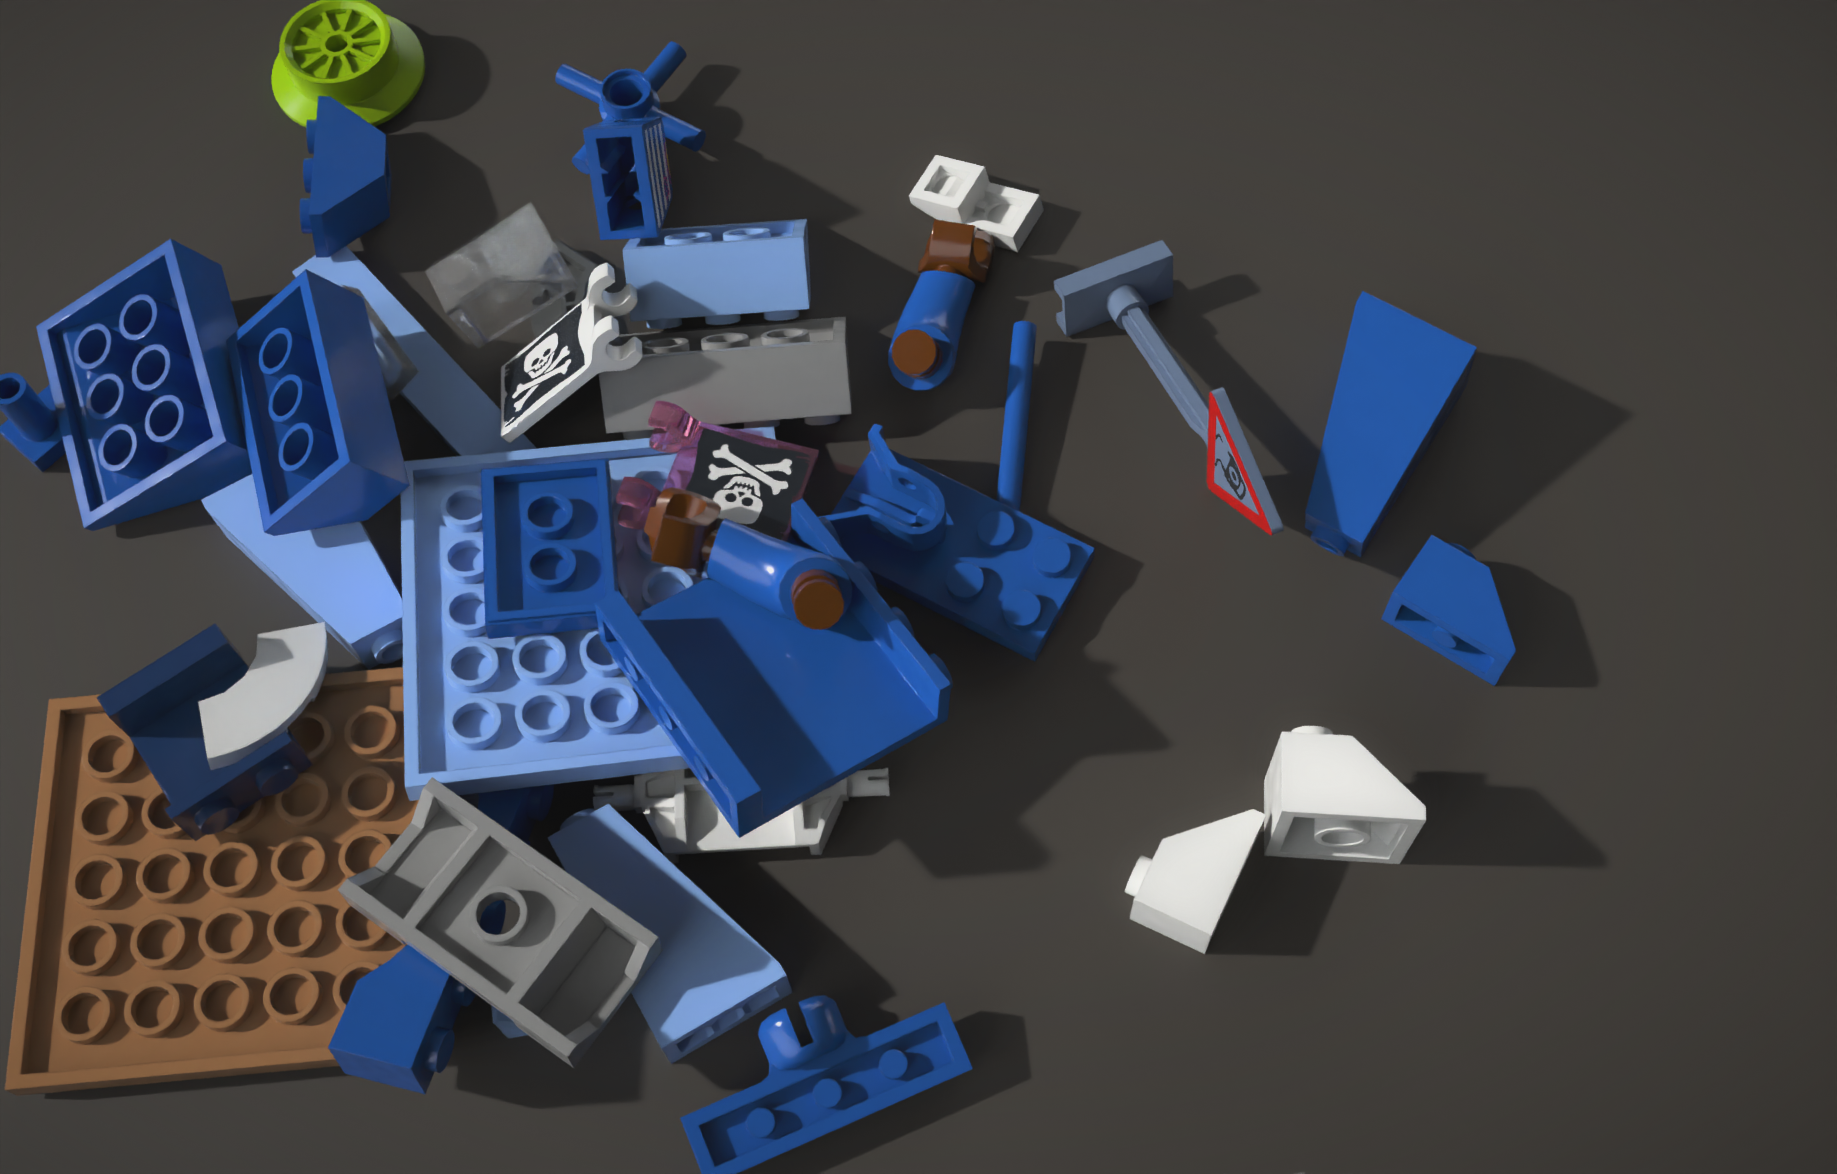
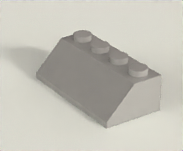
[599,317,852,440]

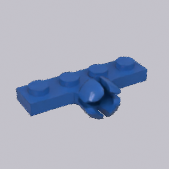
[680,995,973,1174]

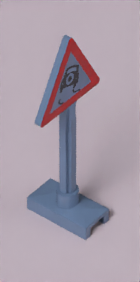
[1054,240,1284,536]

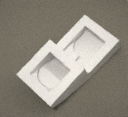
[909,155,1044,253]

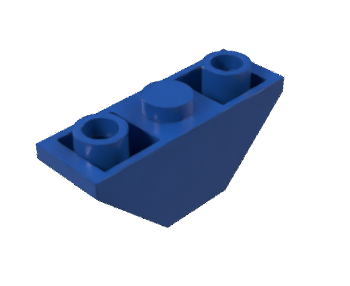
[300,96,392,258]

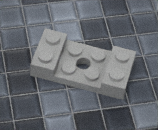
[338,777,662,1068]

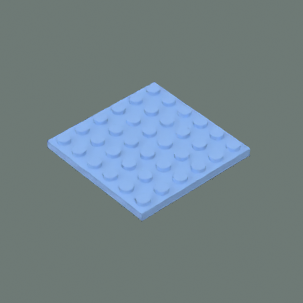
[400,426,791,801]

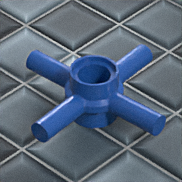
[555,41,706,174]

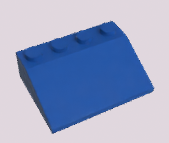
[36,239,252,531]

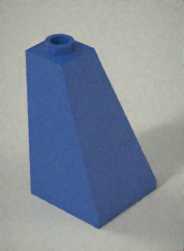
[1305,291,1477,557]

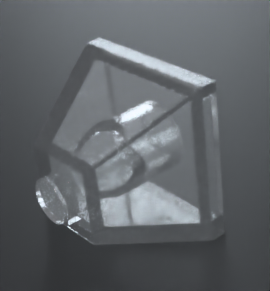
[425,202,578,349]

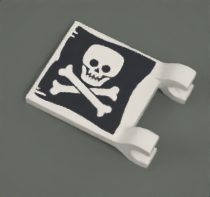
[501,263,643,443]

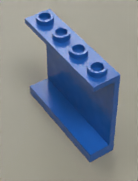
[595,499,953,838]

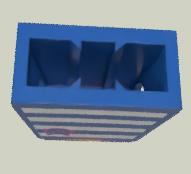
[583,117,673,240]

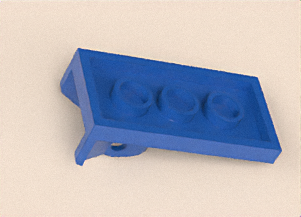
[818,424,1095,662]

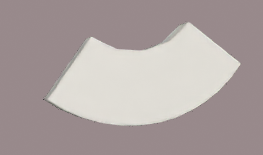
[198,622,328,770]

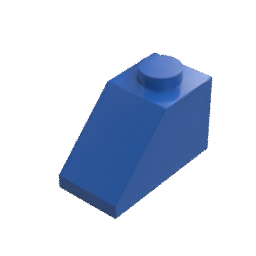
[1381,535,1516,686]

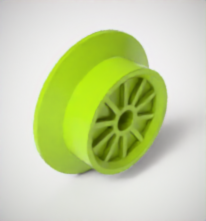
[271,0,425,128]

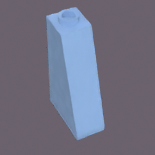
[201,474,403,670]
[547,804,793,1064]

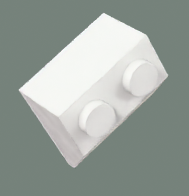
[1264,726,1426,864]

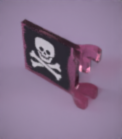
[616,401,819,543]

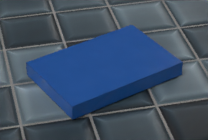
[481,458,619,639]

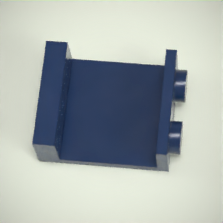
[97,623,313,841]

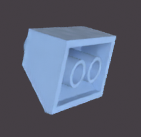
[622,219,811,329]

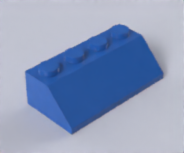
[226,269,410,536]

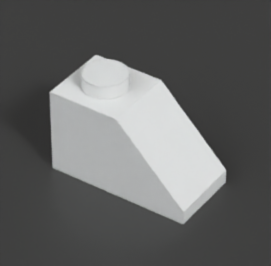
[1125,809,1266,954]

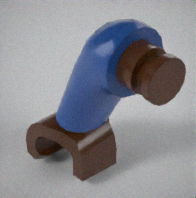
[888,219,995,391]
[644,487,852,630]

